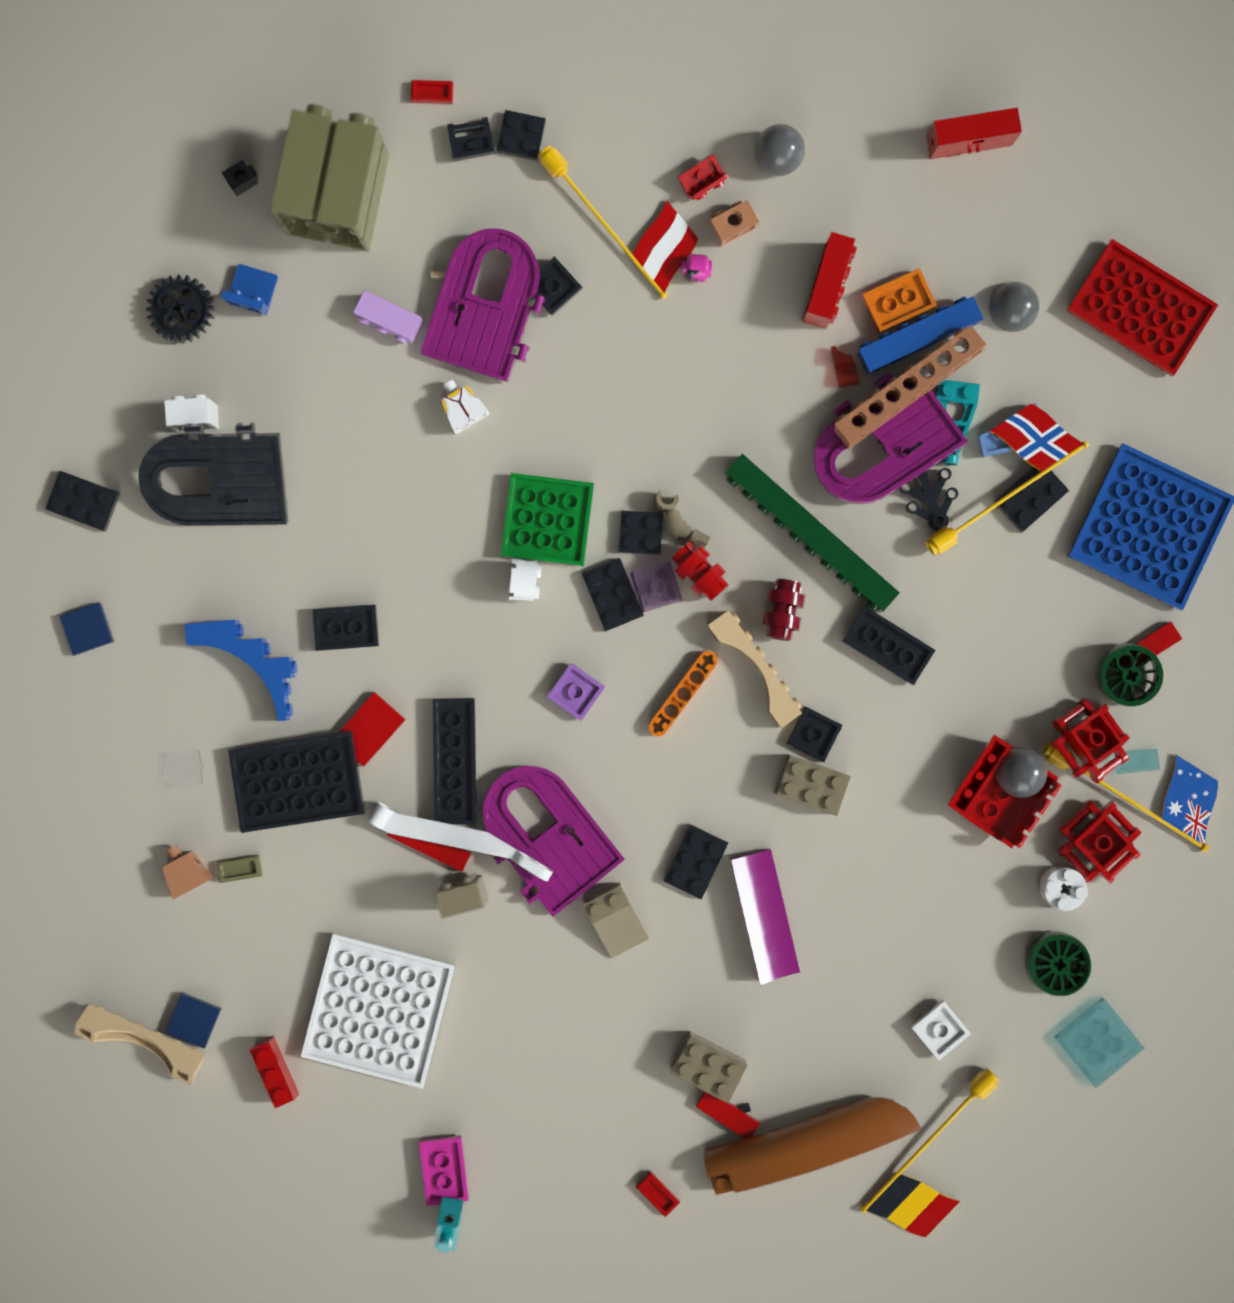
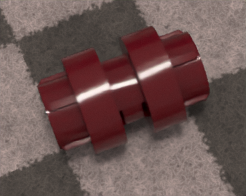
[762,579,806,641]

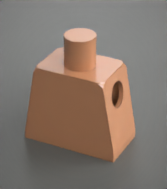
[162,845,213,899]

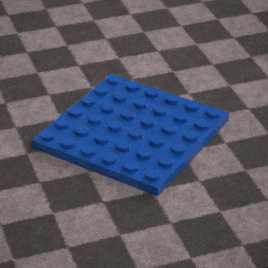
[1067,443,1234,611]

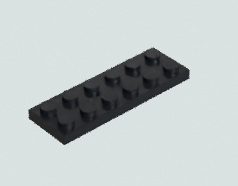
[432,698,477,825]

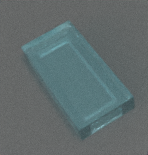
[1114,748,1160,774]

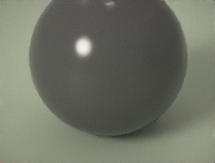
[755,124,805,176]
[989,282,1040,332]
[995,747,1047,798]

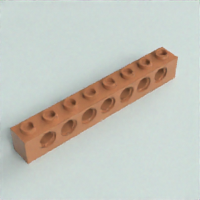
[834,325,987,449]

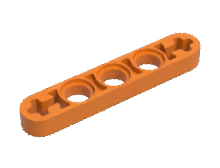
[649,651,718,737]

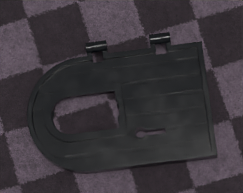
[138,423,288,526]

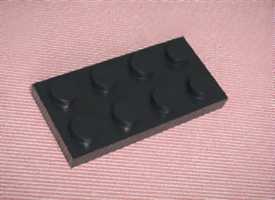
[842,606,936,686]

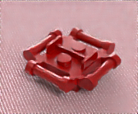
[1050,699,1130,783]
[1057,800,1141,884]

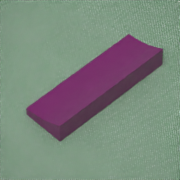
[730,849,800,984]

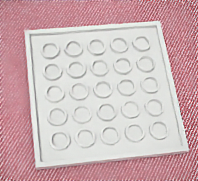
[301,933,456,1089]

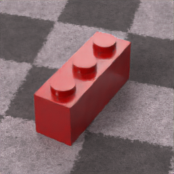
[249,1036,299,1109]

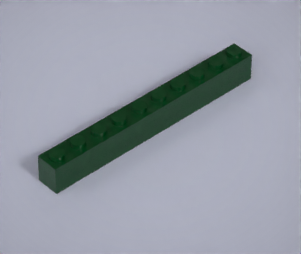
[725,453,900,612]

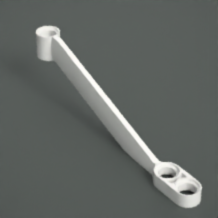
[367,802,553,881]

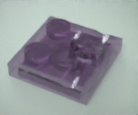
[630,561,683,613]

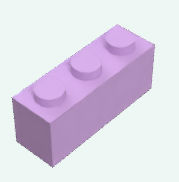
[353,290,423,344]

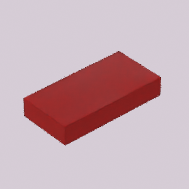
[411,80,454,104]
[636,1170,680,1217]

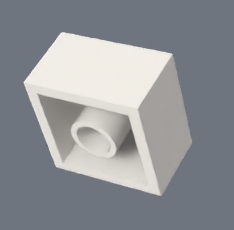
[165,395,219,432]

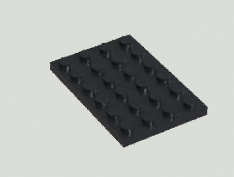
[228,730,365,833]

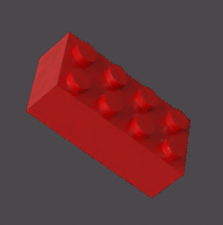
[802,232,857,329]

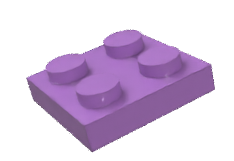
[547,663,605,721]

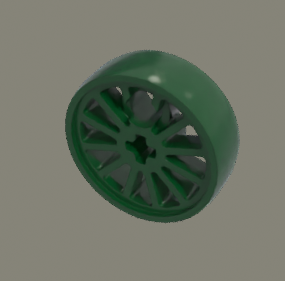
[1096,643,1163,707]
[1025,931,1091,996]

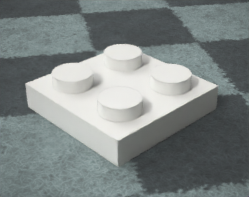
[910,1000,971,1060]

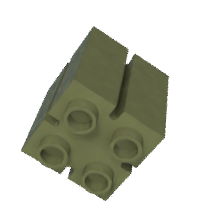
[271,104,389,251]

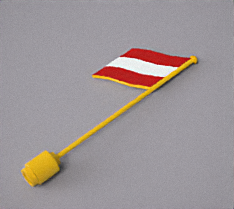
[538,145,698,299]

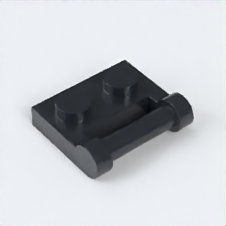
[447,117,495,162]

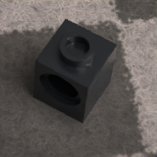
[221,160,258,196]

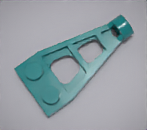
[935,380,980,466]

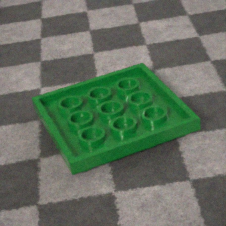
[501,473,594,567]

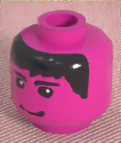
[681,254,712,282]

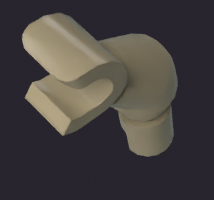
[654,490,710,548]

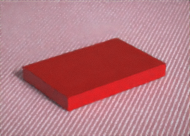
[338,692,406,767]

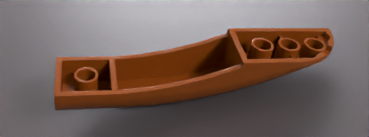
[704,1097,921,1195]

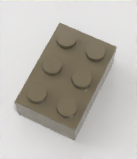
[775,754,851,816]
[435,873,488,919]
[671,1031,748,1103]

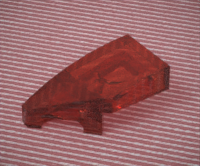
[831,346,860,388]

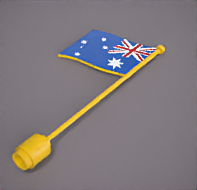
[1041,741,1218,853]

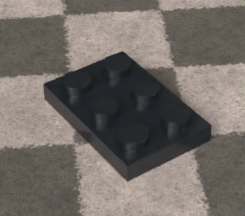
[994,467,1070,533]
[45,471,121,532]
[582,558,644,632]
[312,604,379,651]
[664,824,728,900]

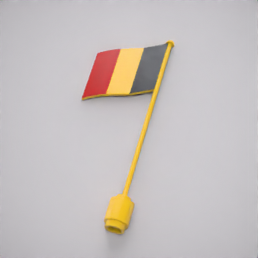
[860,1068,1000,1238]

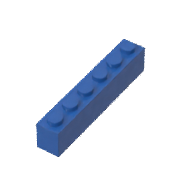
[856,296,984,375]

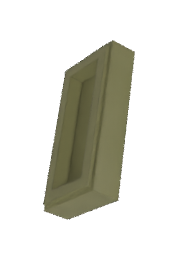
[217,855,263,883]

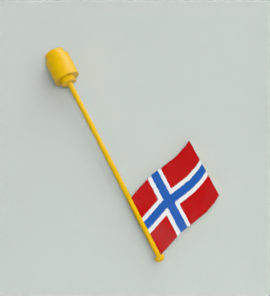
[925,404,1089,556]

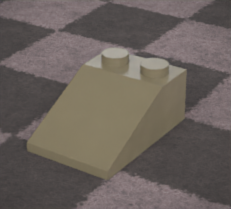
[583,883,649,958]

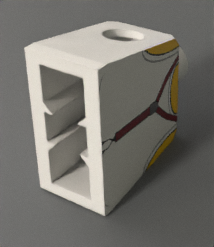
[441,380,489,434]

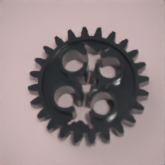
[145,274,216,344]

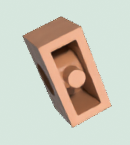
[709,200,759,247]

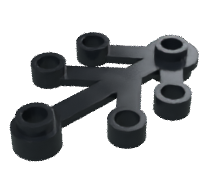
[898,468,959,531]

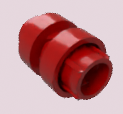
[671,541,729,601]

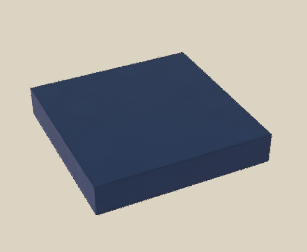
[60,602,115,656]
[166,992,222,1049]

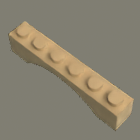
[707,610,802,728]
[75,1004,205,1085]

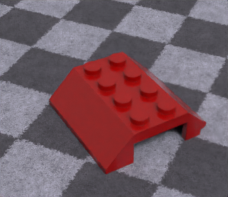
[947,735,1062,849]

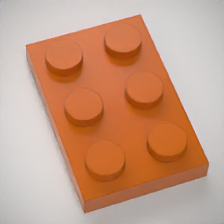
[862,268,937,333]

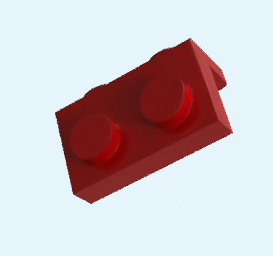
[677,154,728,201]

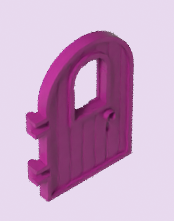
[420,228,546,383]
[814,372,968,504]
[483,766,625,917]

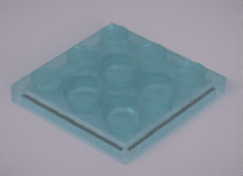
[1054,997,1145,1088]

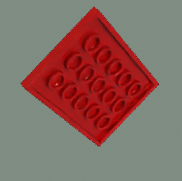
[1066,239,1219,376]

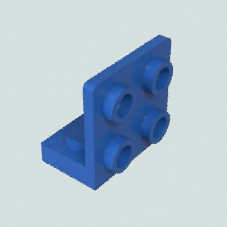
[221,264,278,316]

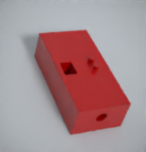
[926,107,1022,159]

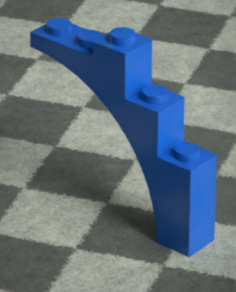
[184,620,297,721]

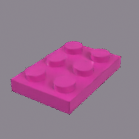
[419,1135,469,1206]

